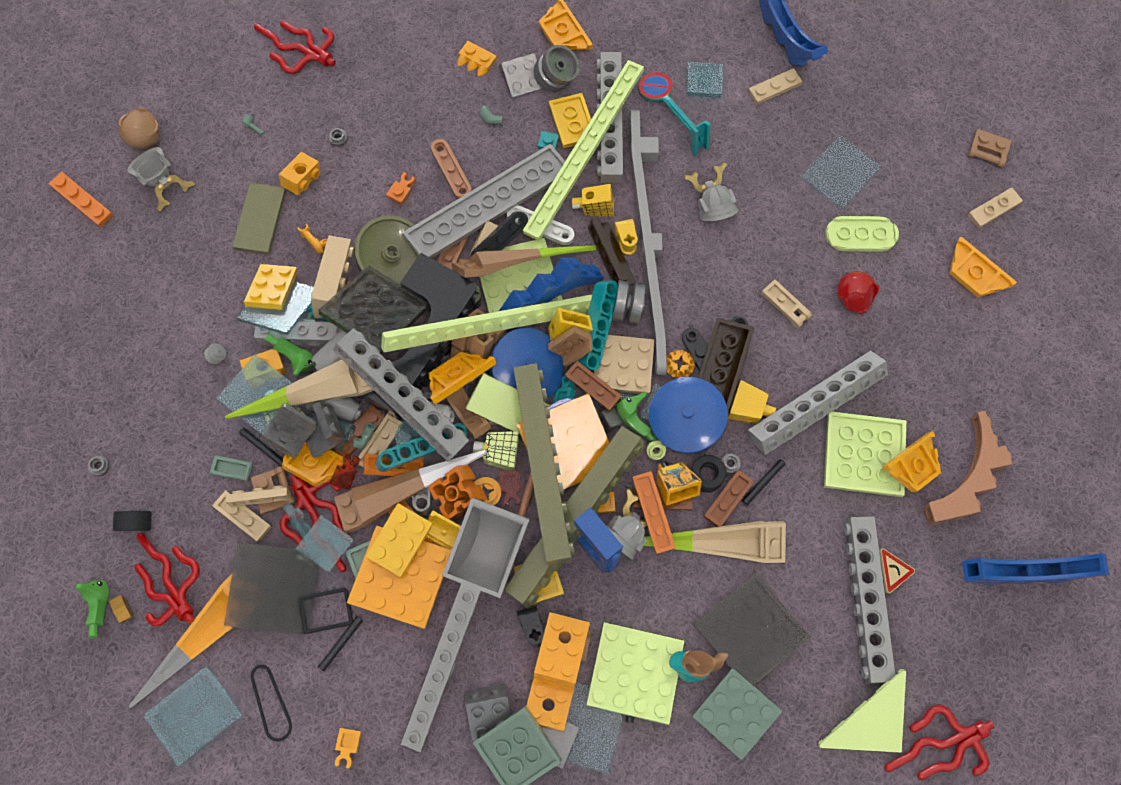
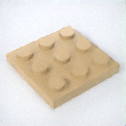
[594,335,654,395]

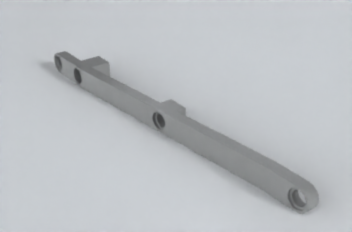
[630,110,667,376]

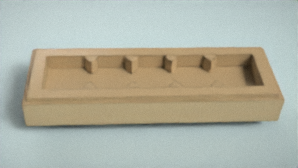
[968,187,1023,229]

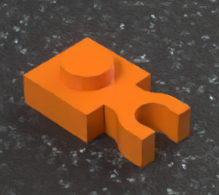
[386,172,416,205]

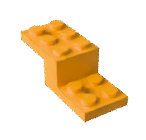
[527,612,590,733]

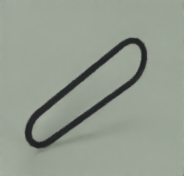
[251,665,292,742]

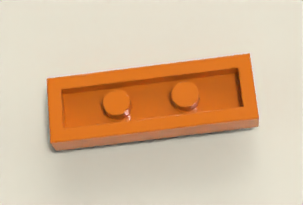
[363,454,424,476]

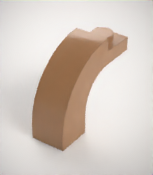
[445,387,491,439]

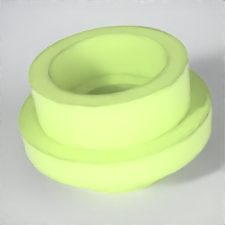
[646,441,666,460]

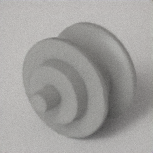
[204,343,226,364]

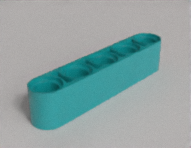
[577,280,618,370]
[375,423,468,472]

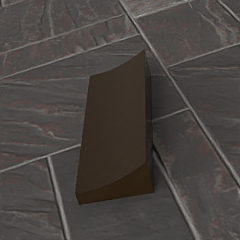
[698,318,754,439]

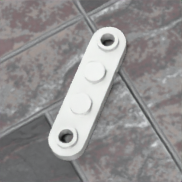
[507,205,574,245]

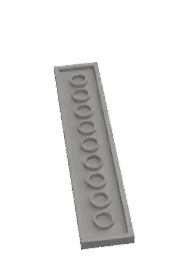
[403,144,565,258]

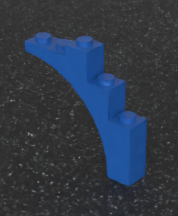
[759,0,828,67]
[499,257,604,333]
[962,553,1110,585]

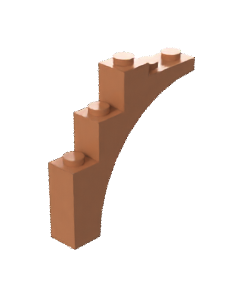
[923,411,1012,526]

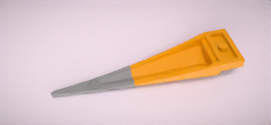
[129,569,266,708]

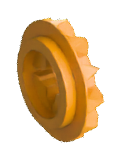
[666,349,695,379]
[474,477,501,506]

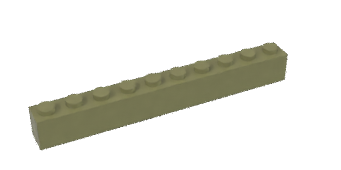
[513,363,575,565]
[504,426,644,608]

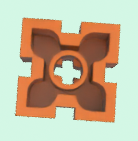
[428,464,488,520]

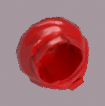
[837,271,879,314]

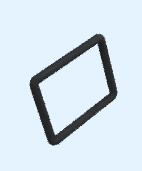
[299,588,353,634]

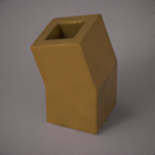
[109,595,134,623]

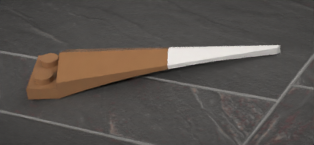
[334,450,487,534]

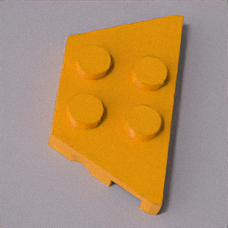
[539,0,593,50]
[949,237,1017,298]
[429,352,497,405]
[882,431,941,493]
[282,441,354,487]

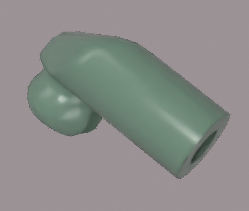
[479,106,503,125]
[352,423,375,450]

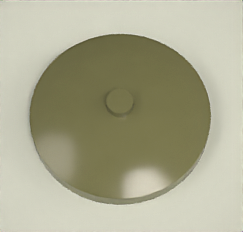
[354,216,418,289]

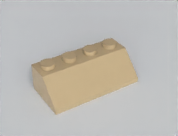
[311,235,354,319]

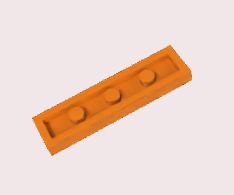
[48,171,113,227]
[632,471,676,554]

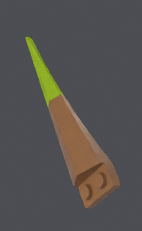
[452,245,596,277]

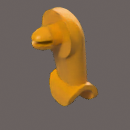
[297,224,327,254]

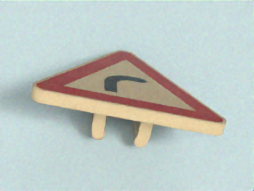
[879,549,915,593]

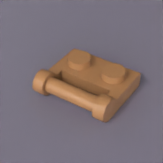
[968,129,1012,168]
[251,466,296,515]

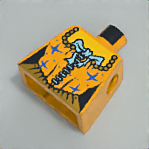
[656,461,702,506]

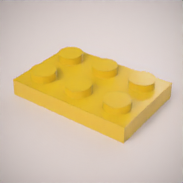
[549,93,591,149]
[244,264,298,310]
[366,503,434,578]

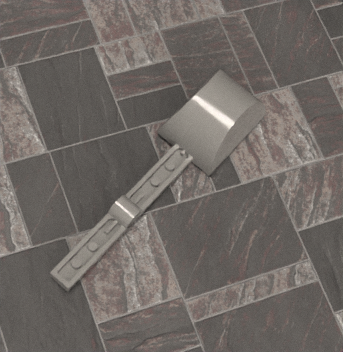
[401,498,530,752]

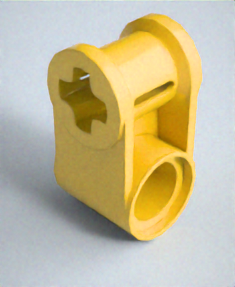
[614,219,638,256]

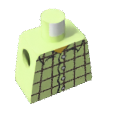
[473,431,519,472]

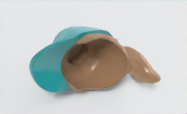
[669,650,728,682]

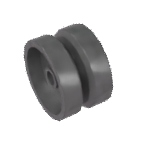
[534,45,580,92]
[612,280,645,326]

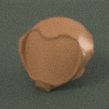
[118,107,160,150]

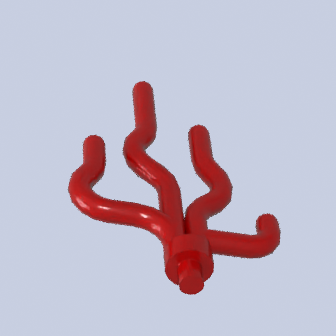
[254,21,336,74]
[279,474,350,572]
[134,533,200,627]
[884,705,995,780]

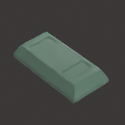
[209,455,253,482]

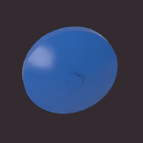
[490,328,563,399]
[649,377,728,454]

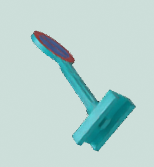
[638,72,711,156]

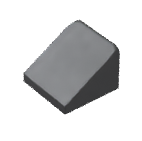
[598,408,622,435]

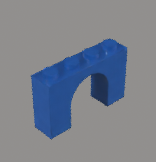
[574,507,623,573]

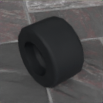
[690,455,726,493]
[113,511,152,531]

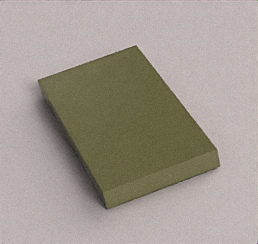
[232,183,286,255]

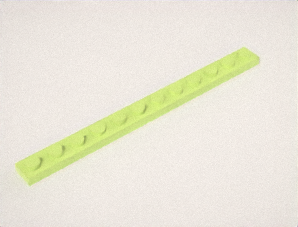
[523,60,644,241]
[381,295,592,352]

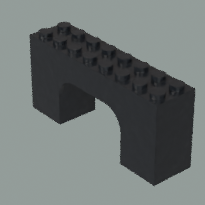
[355,253,482,421]

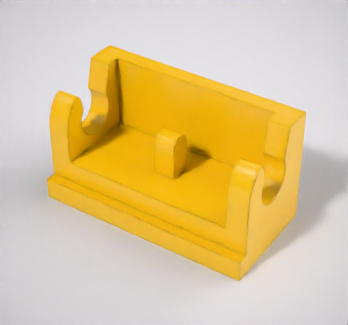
[426,511,461,550]

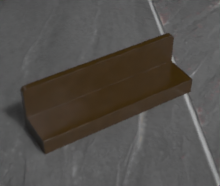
[588,217,636,286]

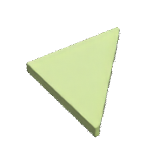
[818,669,906,752]

